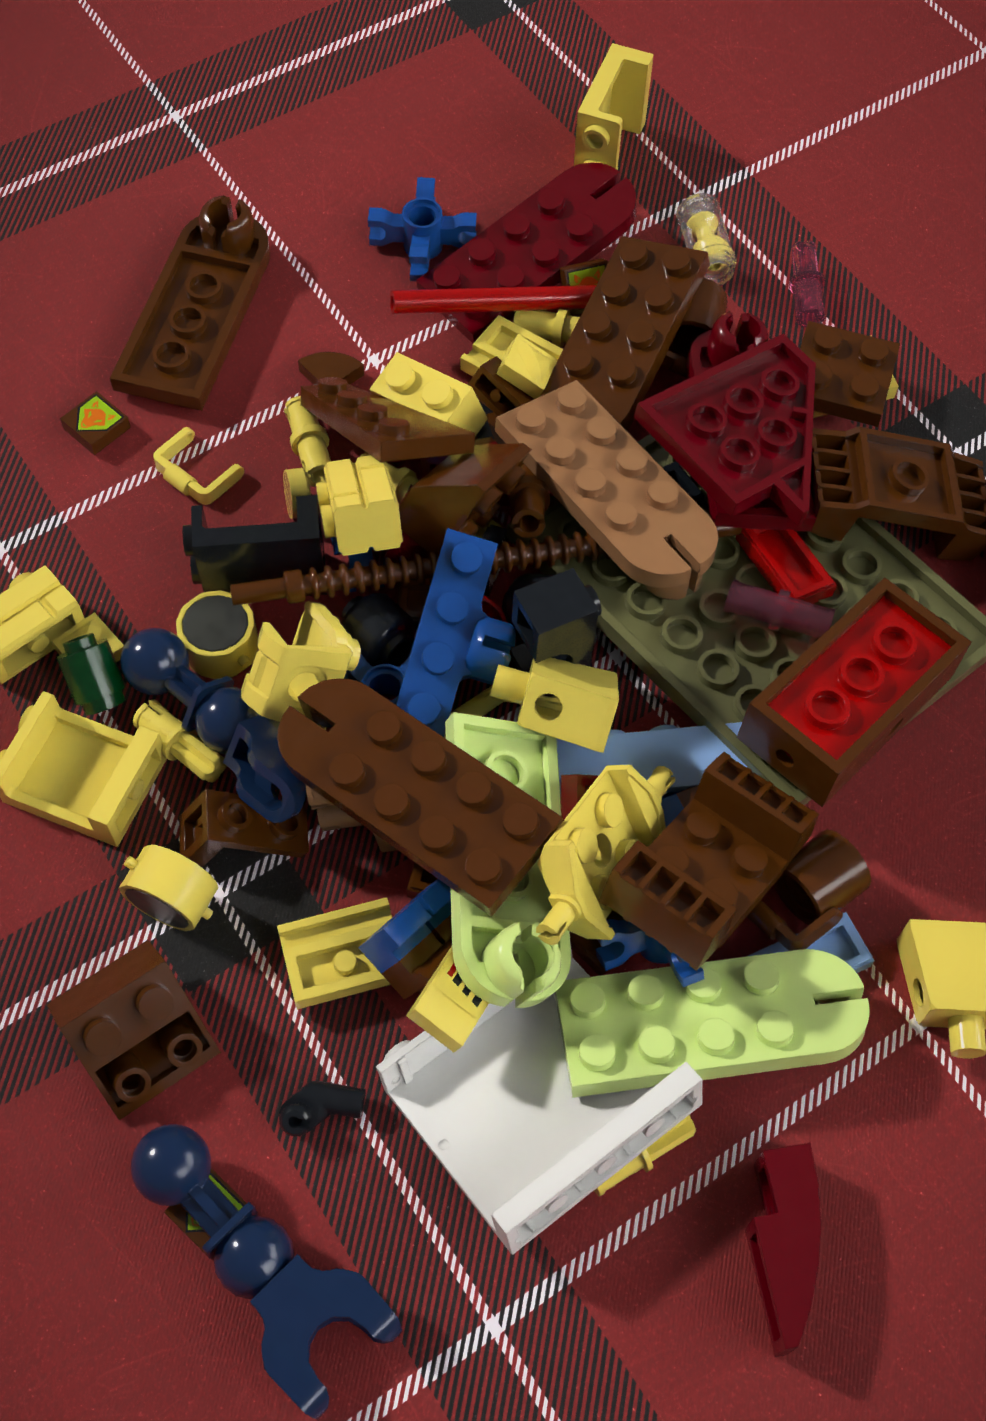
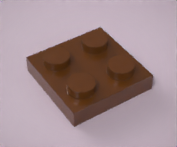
[800,321,900,427]

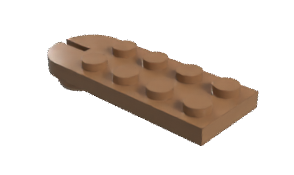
[495,380,718,600]

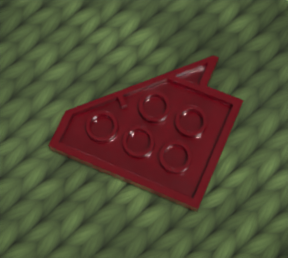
[634,333,816,526]

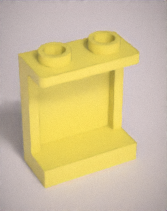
[574,43,654,170]
[0,691,167,847]

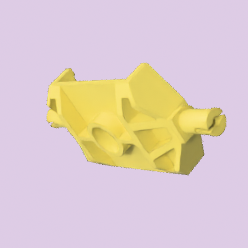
[536,764,675,945]

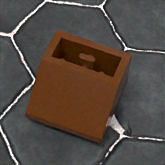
[399,443,532,556]
[46,940,221,1120]

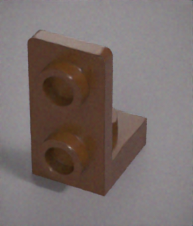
[179,789,309,867]

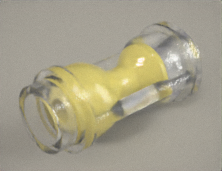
[676,193,737,285]

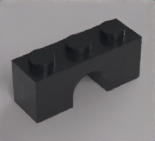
[509,568,602,697]

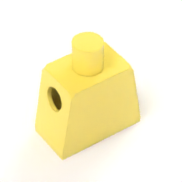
[490,657,619,753]
[897,919,986,1059]

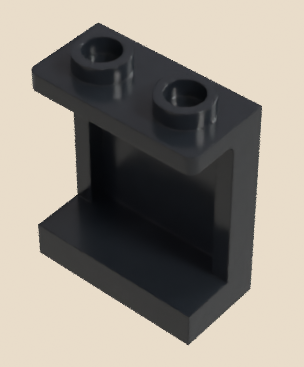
[182,495,327,596]

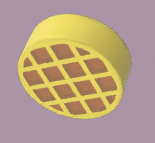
[283,468,311,519]

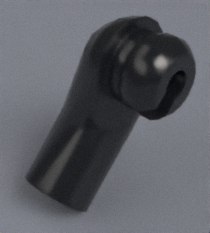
[279,1081,366,1137]

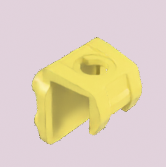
[241,601,361,730]

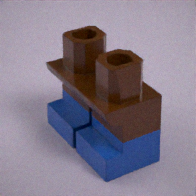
[358,879,452,1000]

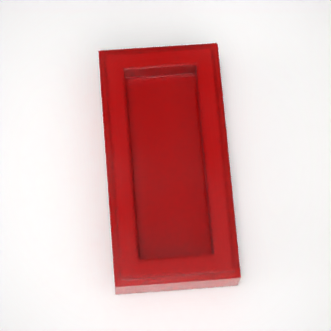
[735,528,837,613]

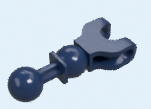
[120,628,307,823]
[131,1124,402,1420]

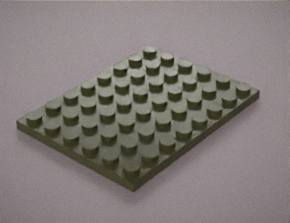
[507,434,986,805]

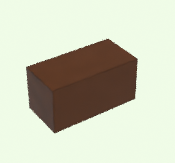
[467,356,539,416]

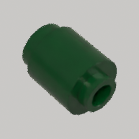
[57,633,126,716]

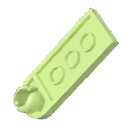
[445,712,571,1008]
[554,949,870,1098]

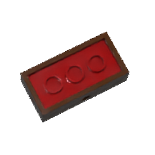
[736,577,972,807]

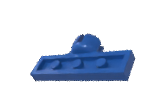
[396,528,516,737]

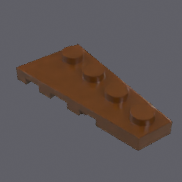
[301,377,475,462]

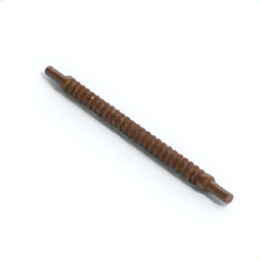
[230,526,742,606]

